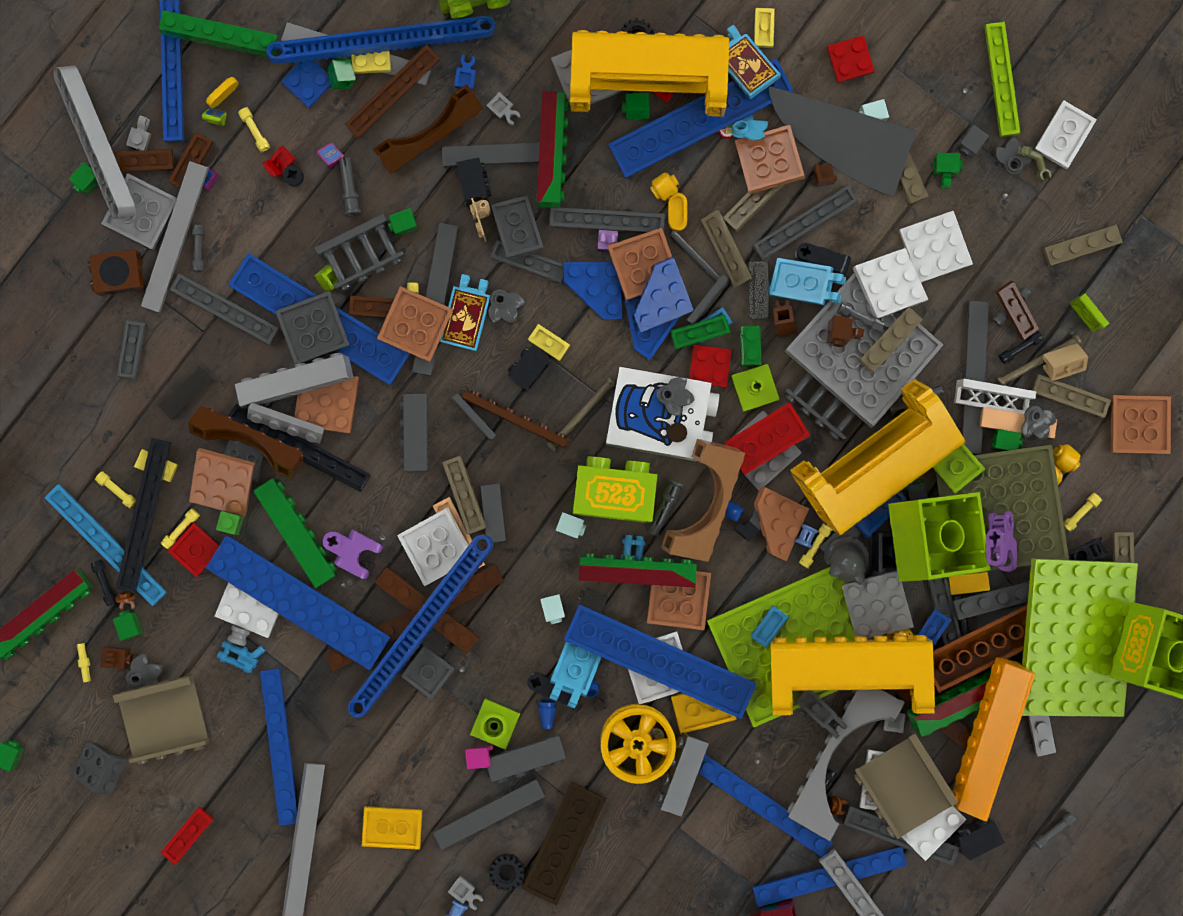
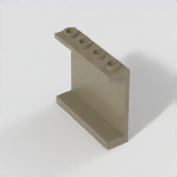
[113,674,209,765]
[854,734,958,839]

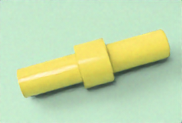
[77,643,91,682]

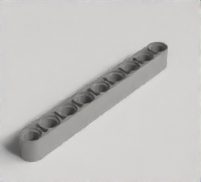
[53,66,136,219]

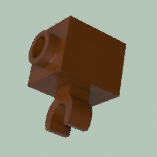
[773,299,797,336]
[826,315,864,347]
[100,647,132,669]

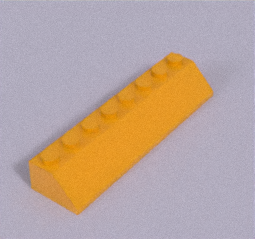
[952,657,1036,821]

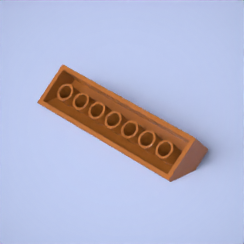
[933,605,1027,693]

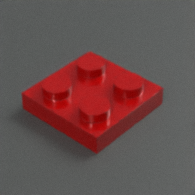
[827,35,875,84]
[689,345,731,388]
[168,523,220,577]

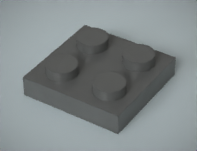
[401,645,455,700]

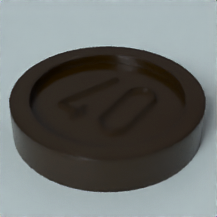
[668,423,687,442]

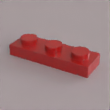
[160,806,214,865]

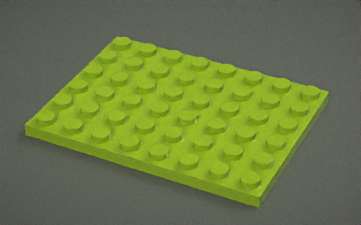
[1022,558,1138,717]
[707,566,882,728]

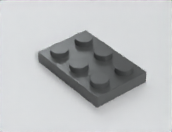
[491,195,544,260]

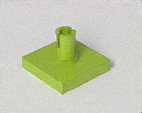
[731,364,780,412]

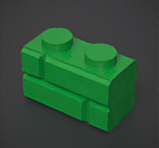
[739,326,762,367]

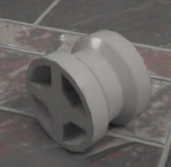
[227,625,251,646]

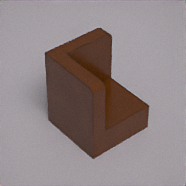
[812,164,837,187]

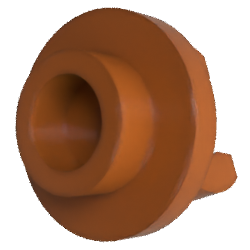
[115,591,135,611]
[828,796,848,816]

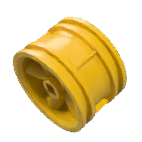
[601,704,676,784]

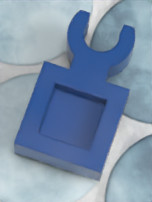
[454,55,476,90]

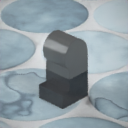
[734,510,761,542]

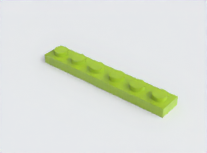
[984,22,1020,137]

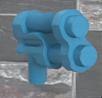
[621,535,645,561]
[217,640,266,673]

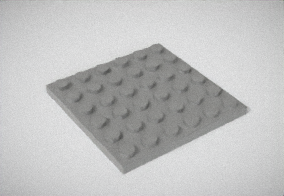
[785,272,943,428]

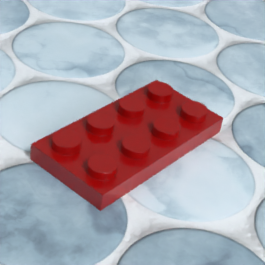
[724,402,810,475]

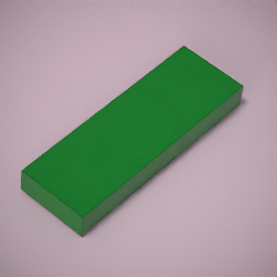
[670,315,731,350]

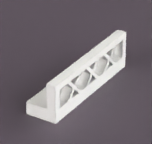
[954,379,1036,414]

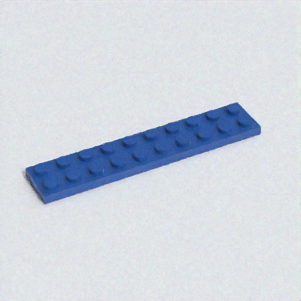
[608,58,794,179]
[228,253,411,386]
[206,535,391,670]
[564,604,757,719]

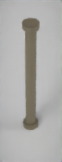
[996,334,1082,386]
[546,377,616,452]

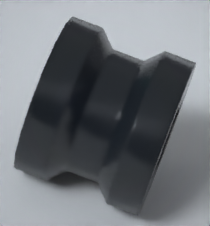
[283,165,304,187]

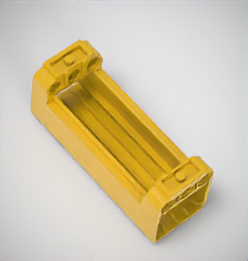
[570,30,729,117]
[790,379,966,535]
[771,635,935,715]

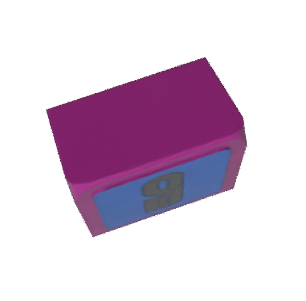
[316,142,344,169]
[203,165,220,191]

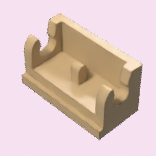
[1043,343,1088,381]

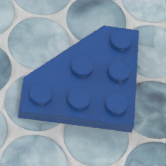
[633,257,694,332]
[563,262,622,320]
[624,296,680,361]

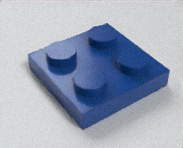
[281,60,331,109]

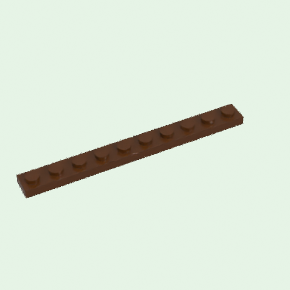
[325,565,504,672]

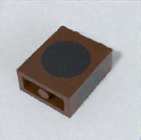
[88,249,145,296]

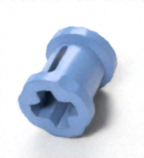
[795,524,818,548]
[446,899,469,916]

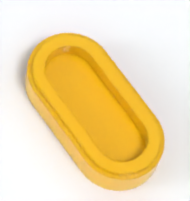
[206,77,239,108]
[668,193,687,232]

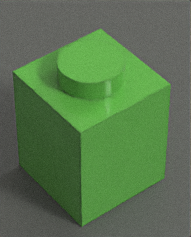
[216,511,244,535]

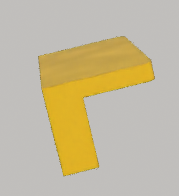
[948,571,990,595]

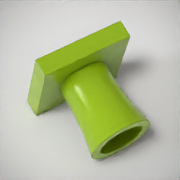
[470,698,520,750]

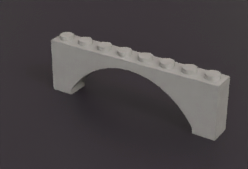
[787,689,904,841]

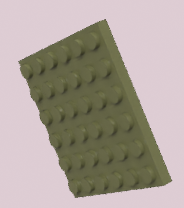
[936,445,1069,571]

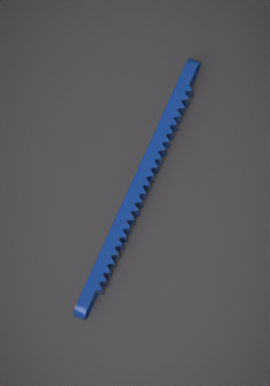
[267,16,495,64]
[348,534,494,718]

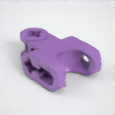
[986,511,1017,572]
[323,529,384,579]

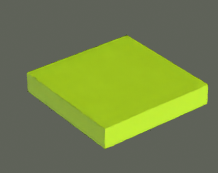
[1070,293,1110,332]
[933,444,985,494]

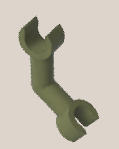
[1017,146,1051,181]

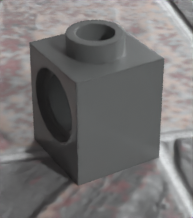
[957,125,989,158]

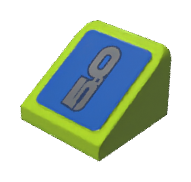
[202,109,227,126]

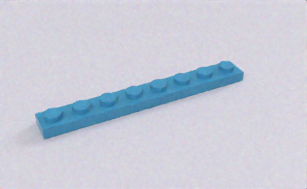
[45,484,168,606]

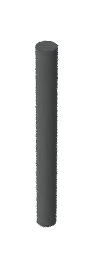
[669,230,728,288]

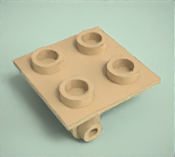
[469,198,491,242]

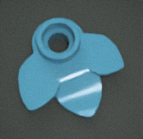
[731,115,768,140]

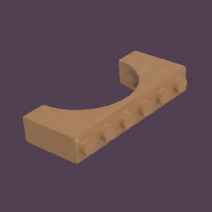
[661,439,745,562]

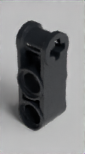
[794,243,851,277]
[1068,537,1109,561]
[527,672,582,709]

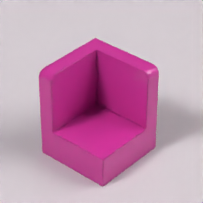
[465,745,493,769]

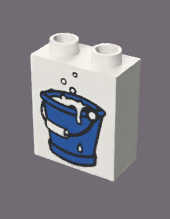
[606,367,719,461]

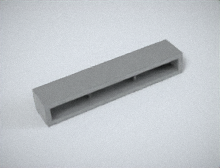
[235,353,354,408]

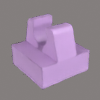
[598,230,618,250]

